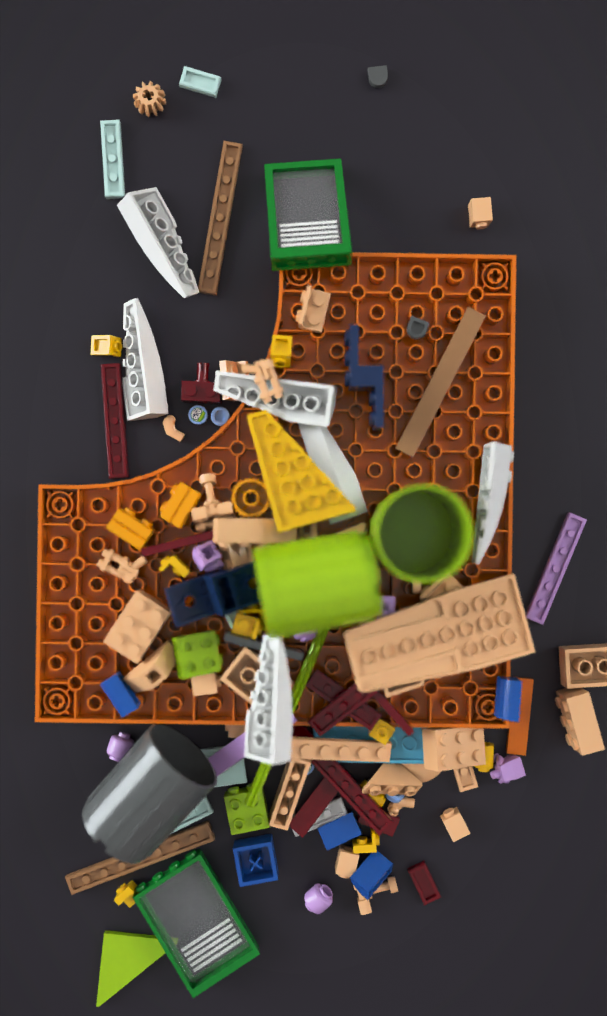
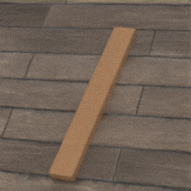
[198,141,243,296]
[395,307,486,458]
[65,820,215,895]

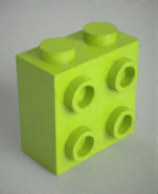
[172,630,223,679]
[224,783,270,835]

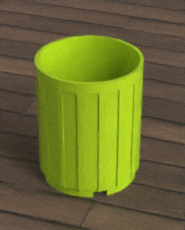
[368,485,473,583]
[253,531,383,640]

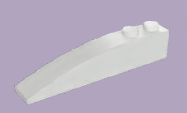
[117,187,199,298]
[122,298,169,421]
[214,371,338,427]
[298,423,368,524]
[471,442,514,564]
[244,635,293,765]

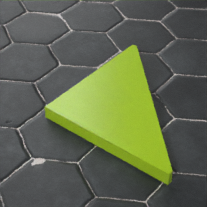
[96,930,178,1007]

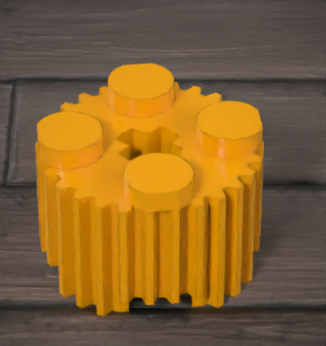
[231,478,270,518]

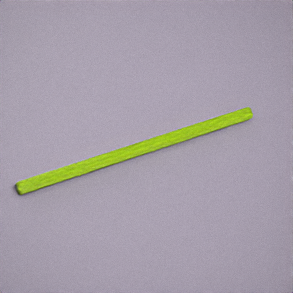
[245,629,329,808]

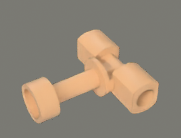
[192,473,234,523]
[353,876,399,915]

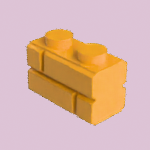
[159,482,203,529]
[106,507,155,550]

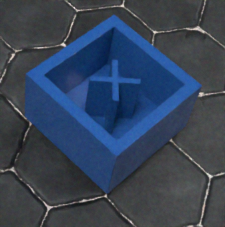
[233,834,279,887]

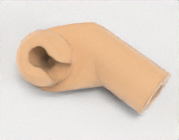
[163,415,185,442]
[388,797,415,817]

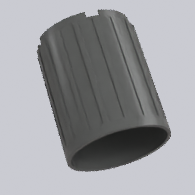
[82,723,217,864]

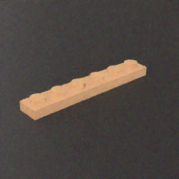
[291,737,392,762]

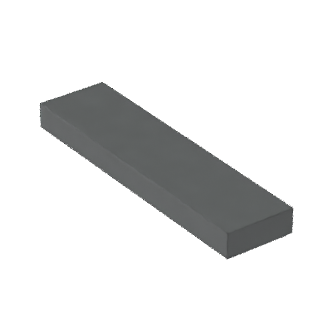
[224,630,304,661]

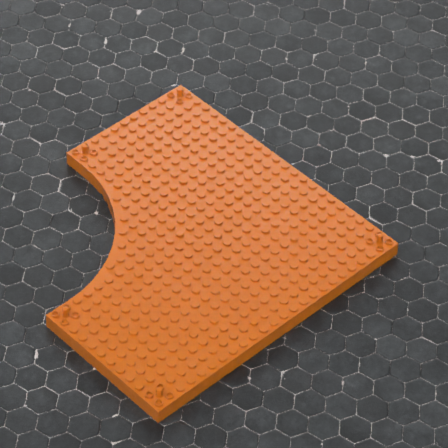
[35,252,516,729]

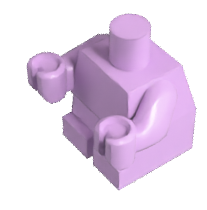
[192,540,224,572]
[490,753,526,784]

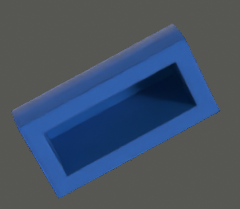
[99,671,142,718]
[494,676,522,722]
[317,812,363,851]
[350,851,393,900]

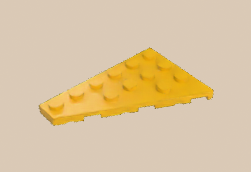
[247,410,356,533]

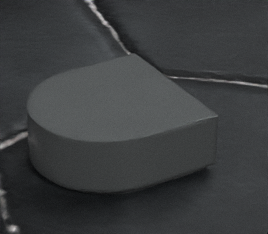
[367,65,388,88]
[406,316,430,340]

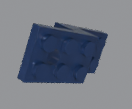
[344,324,384,431]
[164,560,262,628]

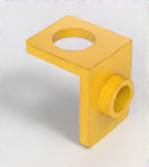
[236,604,267,632]

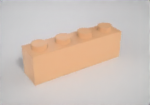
[213,518,297,547]
[269,759,311,831]

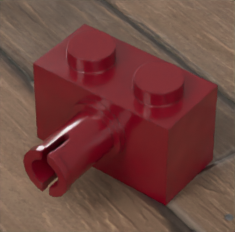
[181,363,222,404]

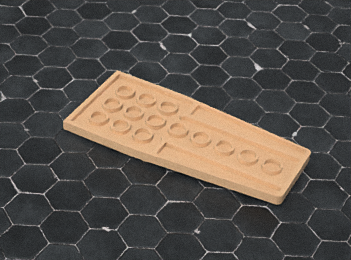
[343,574,535,692]

